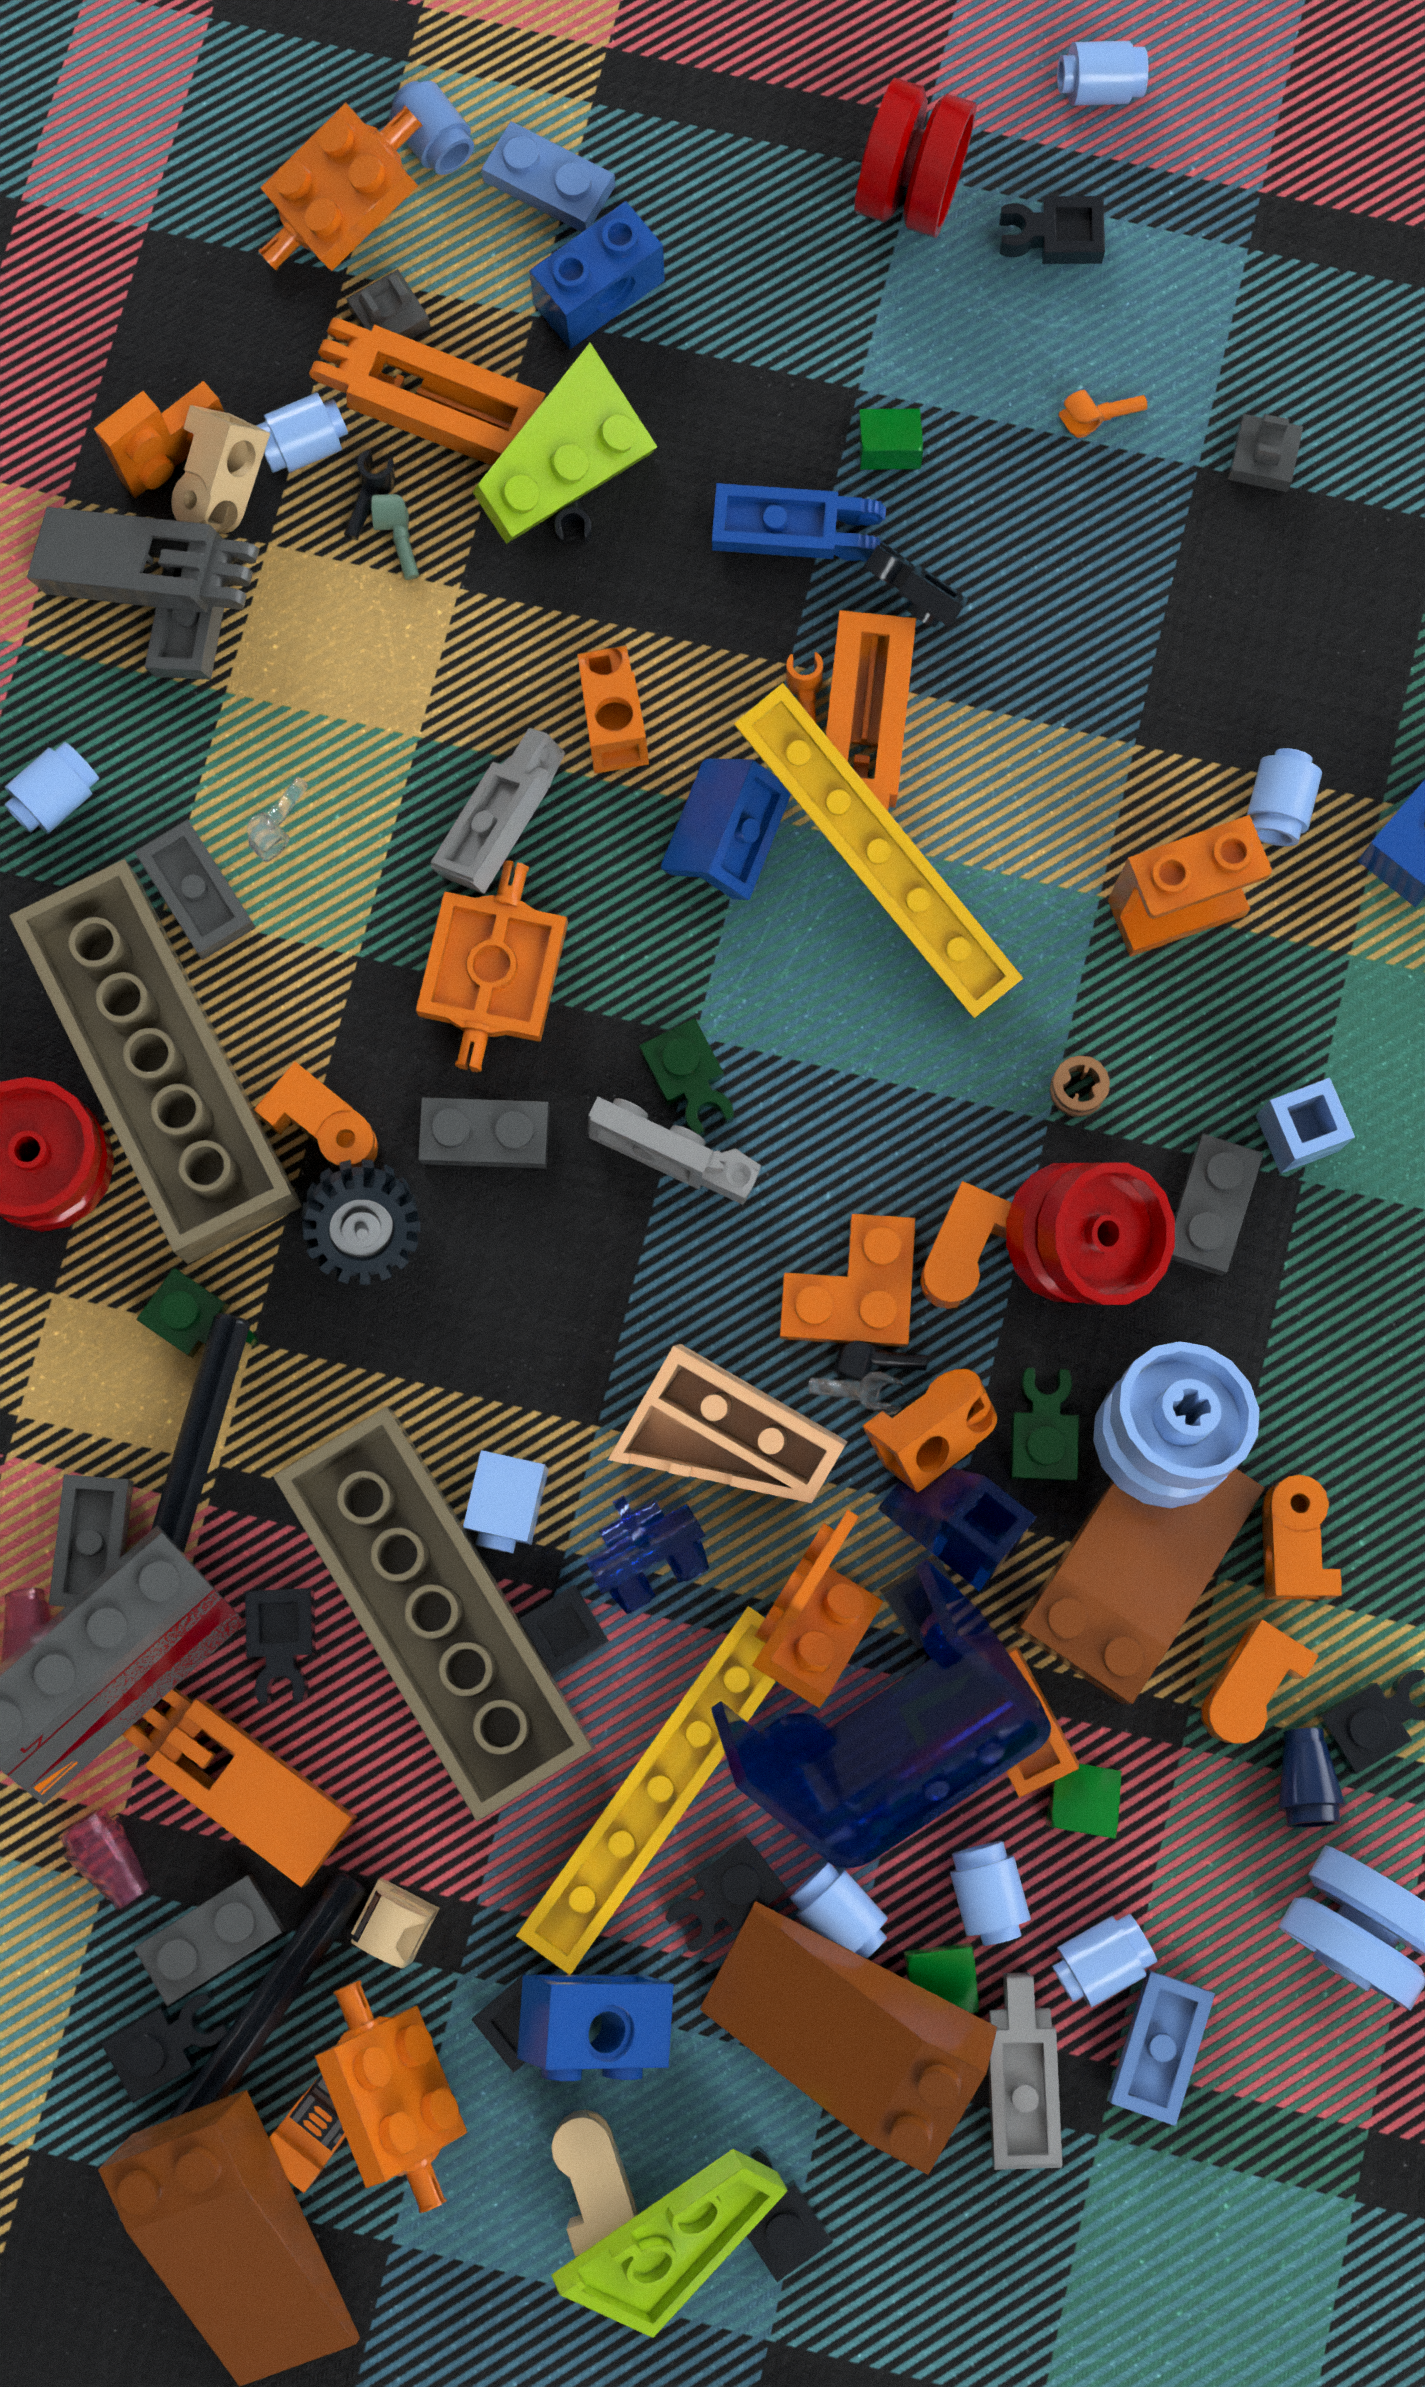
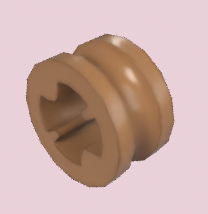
[1049,1055,1110,1117]

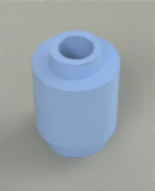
[1057,41,1149,106]
[255,392,348,473]
[4,742,99,834]
[1247,748,1322,846]
[950,1841,1031,1946]
[790,1861,888,1959]
[1052,1914,1157,2008]

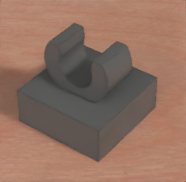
[346,269,431,339]
[1228,414,1303,492]

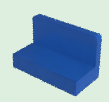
[661,759,791,900]

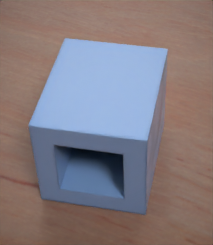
[1256,1078,1355,1174]
[463,1450,549,1553]

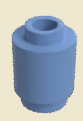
[389,81,474,175]

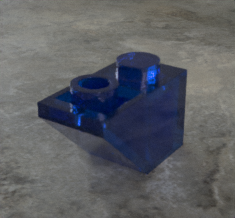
[878,1468,1037,1591]

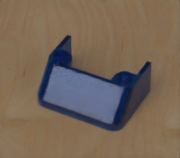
[711,1559,1051,1868]

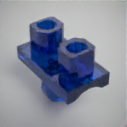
[585,1495,709,1614]

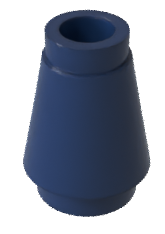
[1278,1728,1346,1828]

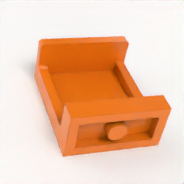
[1108,815,1272,957]

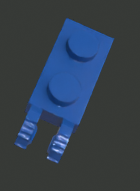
[712,483,886,562]

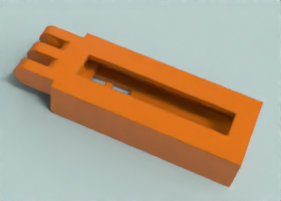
[309,318,546,466]
[826,610,916,811]
[122,1687,357,1888]

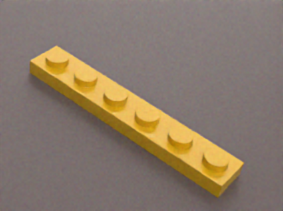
[734,683,1023,1018]
[516,1606,776,1975]

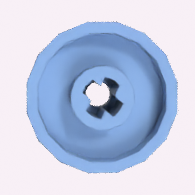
[1093,1341,1259,1508]
[1278,1845,1425,2011]

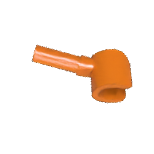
[1058,389,1148,438]
[786,652,823,724]

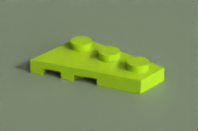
[472,343,657,544]
[551,2149,788,2338]

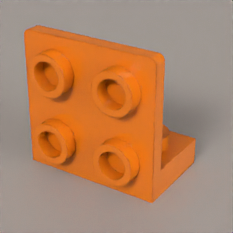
[752,1510,883,1708]

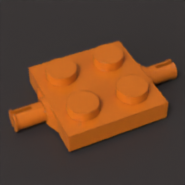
[258,103,423,271]
[416,861,568,1072]
[315,1980,468,2213]

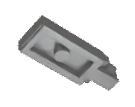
[430,728,565,894]
[587,1097,761,1205]
[988,1972,1062,2170]

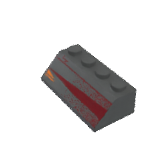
[0,1525,246,1805]

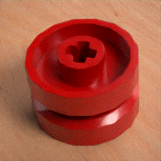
[854,78,977,238]
[0,1077,114,1232]
[1006,1163,1175,1305]

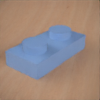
[481,121,615,232]
[1108,1969,1215,2126]

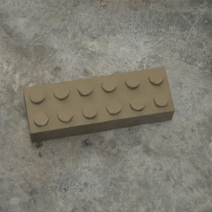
[9,859,302,1264]
[273,1407,596,1821]

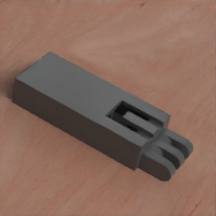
[27,507,259,613]

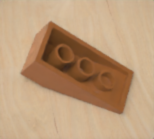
[1013,1469,1265,1704]
[700,1901,998,2175]
[98,2089,360,2387]

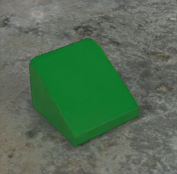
[859,409,923,470]
[1045,1763,1122,1839]
[904,1943,979,2013]

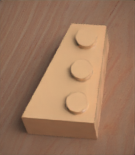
[608,1344,848,1503]

